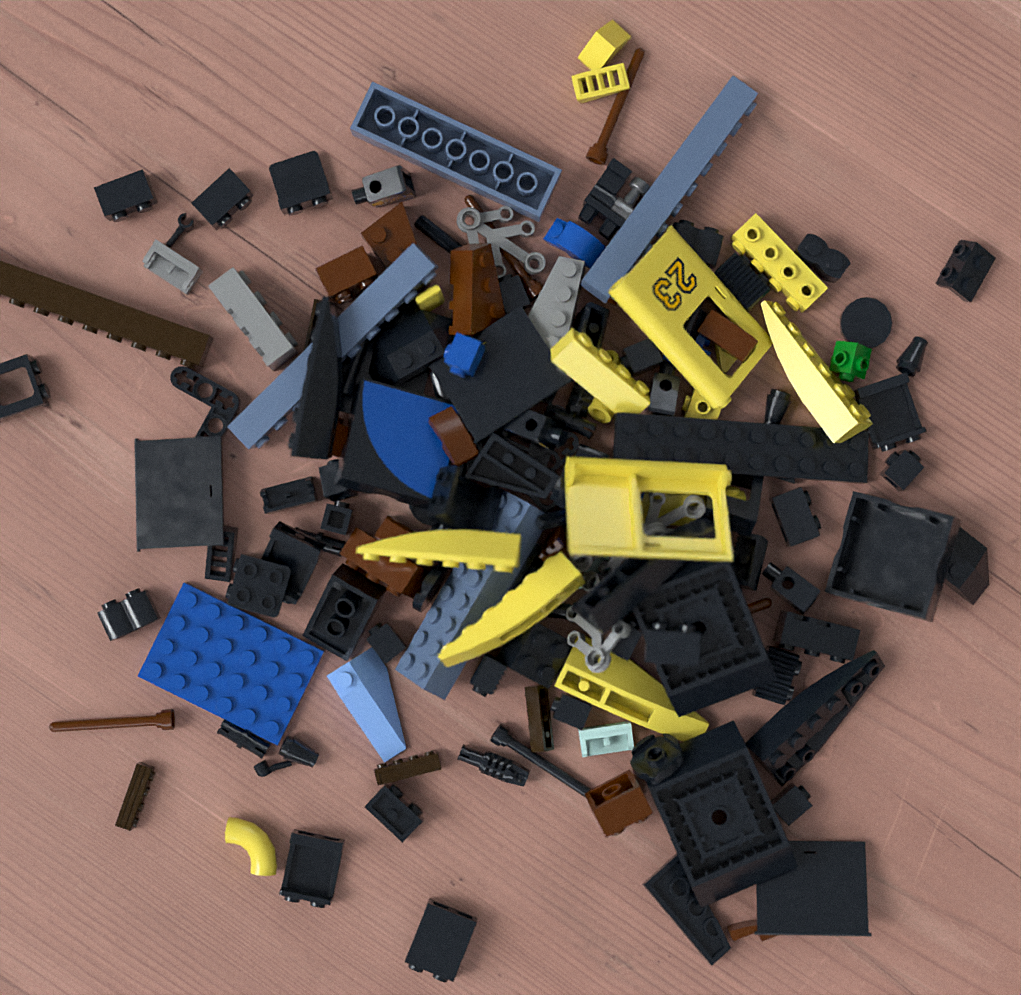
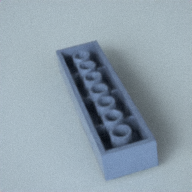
[350,81,562,222]
[395,488,545,700]

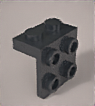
[269,151,333,216]
[226,554,291,618]

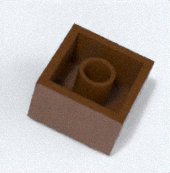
[315,245,378,305]
[585,769,653,838]

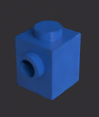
[444,333,486,378]

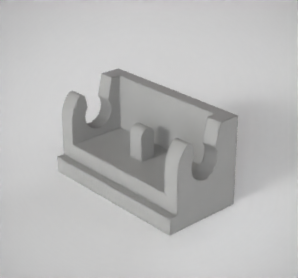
[142,239,203,295]

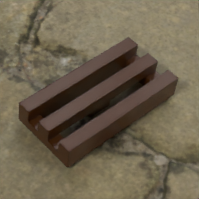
[539,524,568,562]

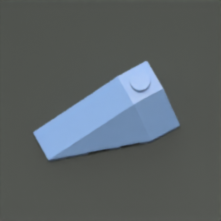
[327,647,407,763]

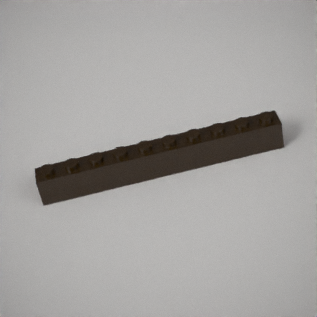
[0,261,214,369]

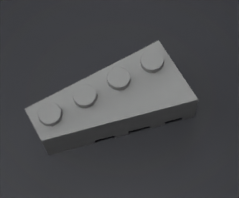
[528,256,585,351]
[208,267,298,371]

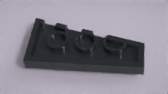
[642,853,731,966]

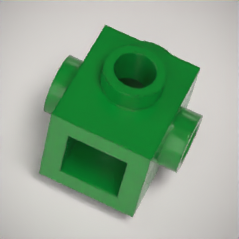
[830,341,872,382]

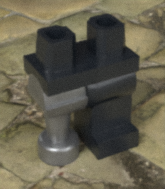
[578,158,650,240]

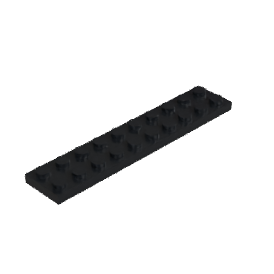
[613,412,869,484]

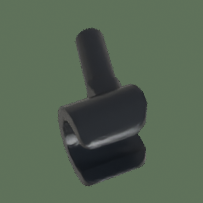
[166,213,194,248]
[254,760,292,777]

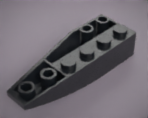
[288,296,342,460]
[571,516,716,635]
[745,650,885,786]

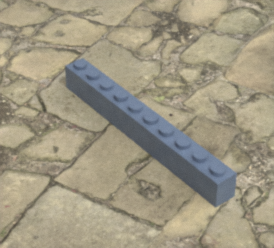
[580,75,758,304]
[227,243,439,450]

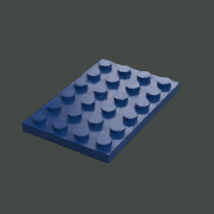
[138,582,325,746]

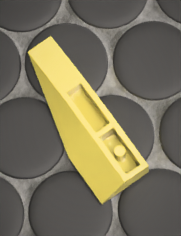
[761,300,873,443]
[357,530,522,573]
[438,551,586,668]
[555,635,709,742]

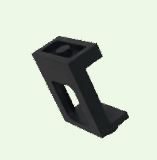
[0,354,51,423]
[701,475,764,536]

